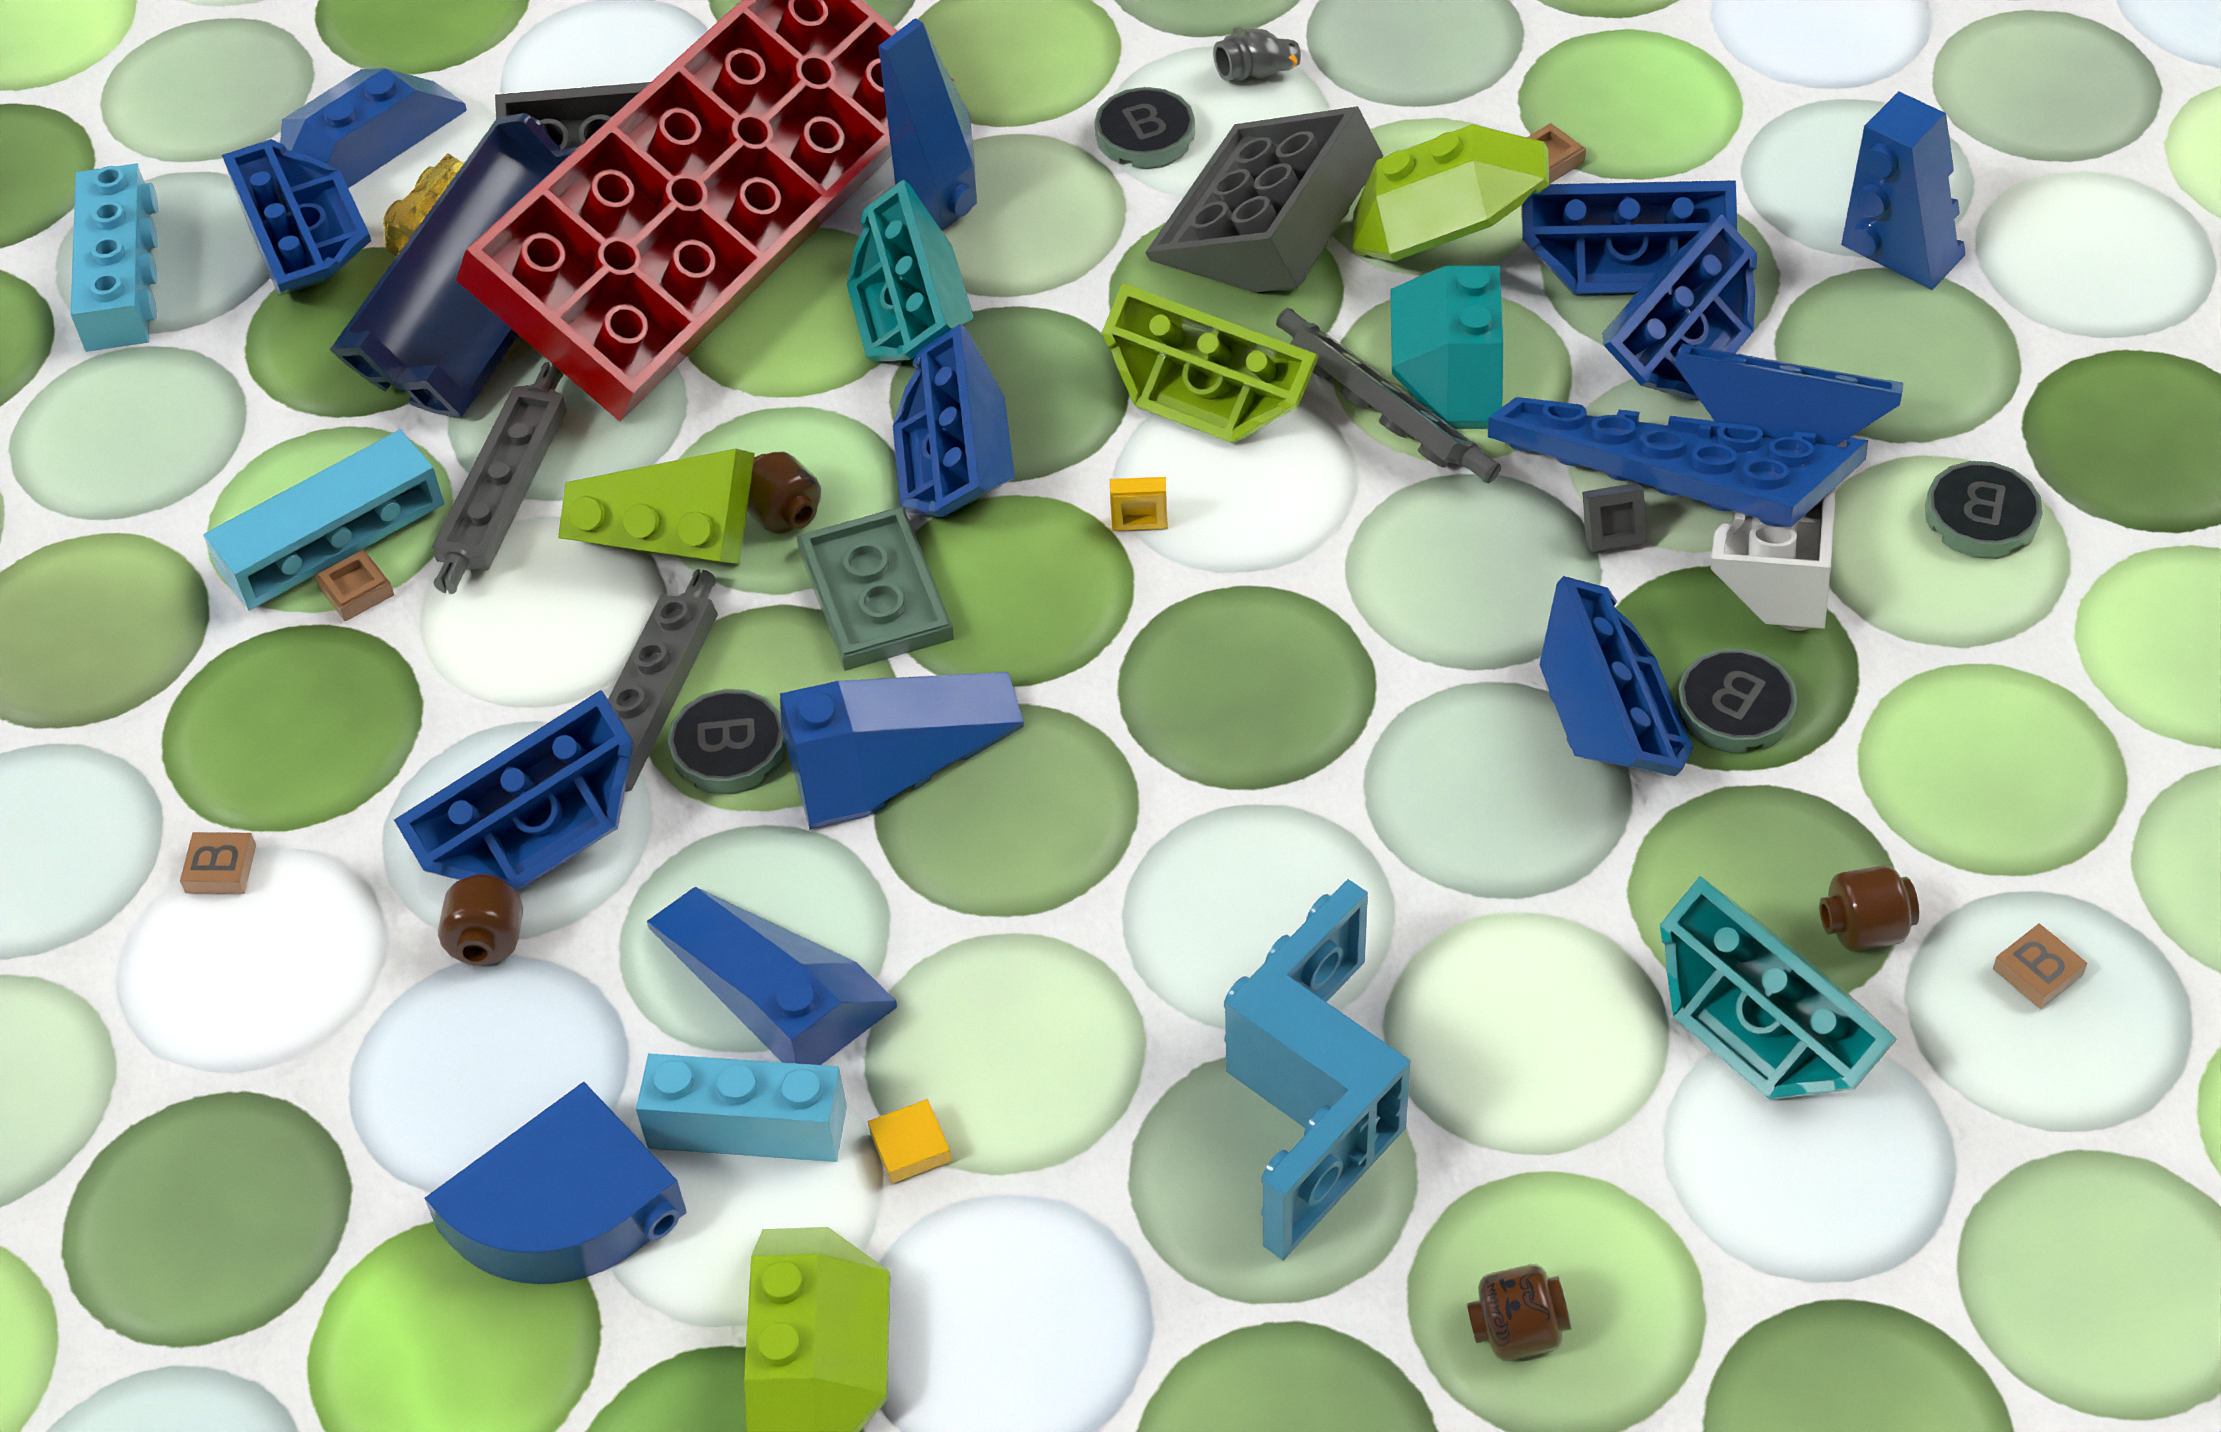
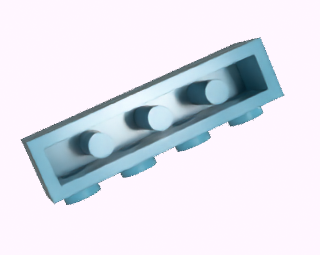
[70,163,158,352]
[203,429,444,611]

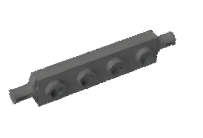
[1276,308,1501,484]
[432,362,567,594]
[608,569,718,792]

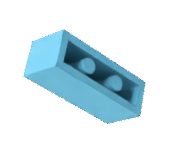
[636,1053,847,1162]

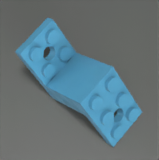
[1224,879,1411,1261]

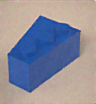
[1841,91,1966,290]

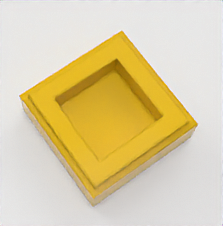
[1109,477,1168,531]
[867,1099,952,1184]

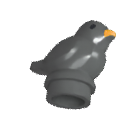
[1213,27,1301,81]

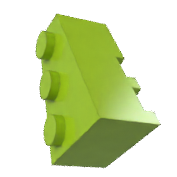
[558,448,755,564]

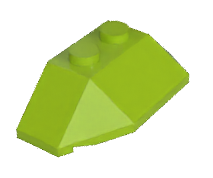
[1352,124,1549,261]
[1101,282,1319,444]
[744,1227,891,1432]

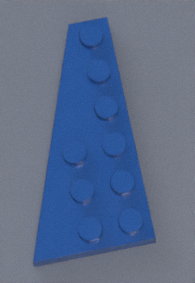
[1488,397,1868,528]

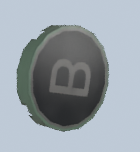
[1094,87,1195,169]
[1925,461,2043,558]
[1676,648,1798,753]
[667,689,786,794]

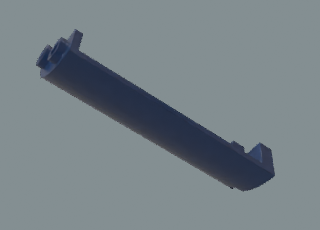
[329,113,578,417]

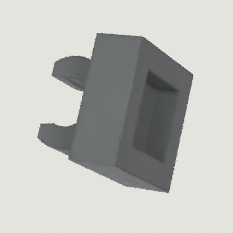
[1582,483,1647,552]

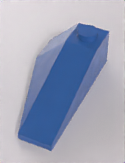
[879,18,977,231]
[780,672,1024,830]
[647,887,897,1065]

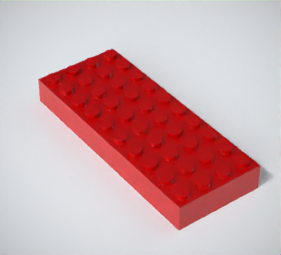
[456,0,954,422]

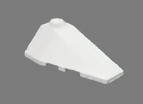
[1710,487,1836,631]

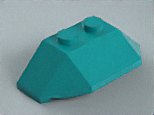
[847,179,974,362]
[1390,266,1503,429]
[1660,876,1897,1100]

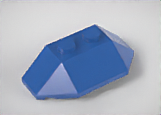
[280,68,467,188]
[222,139,372,296]
[1521,180,1737,295]
[1602,214,1757,400]
[893,324,1015,517]
[1675,343,1904,446]
[1539,576,1693,776]
[394,690,634,892]

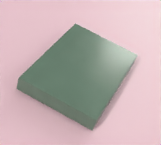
[796,506,954,671]

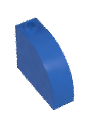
[424,1081,687,1284]

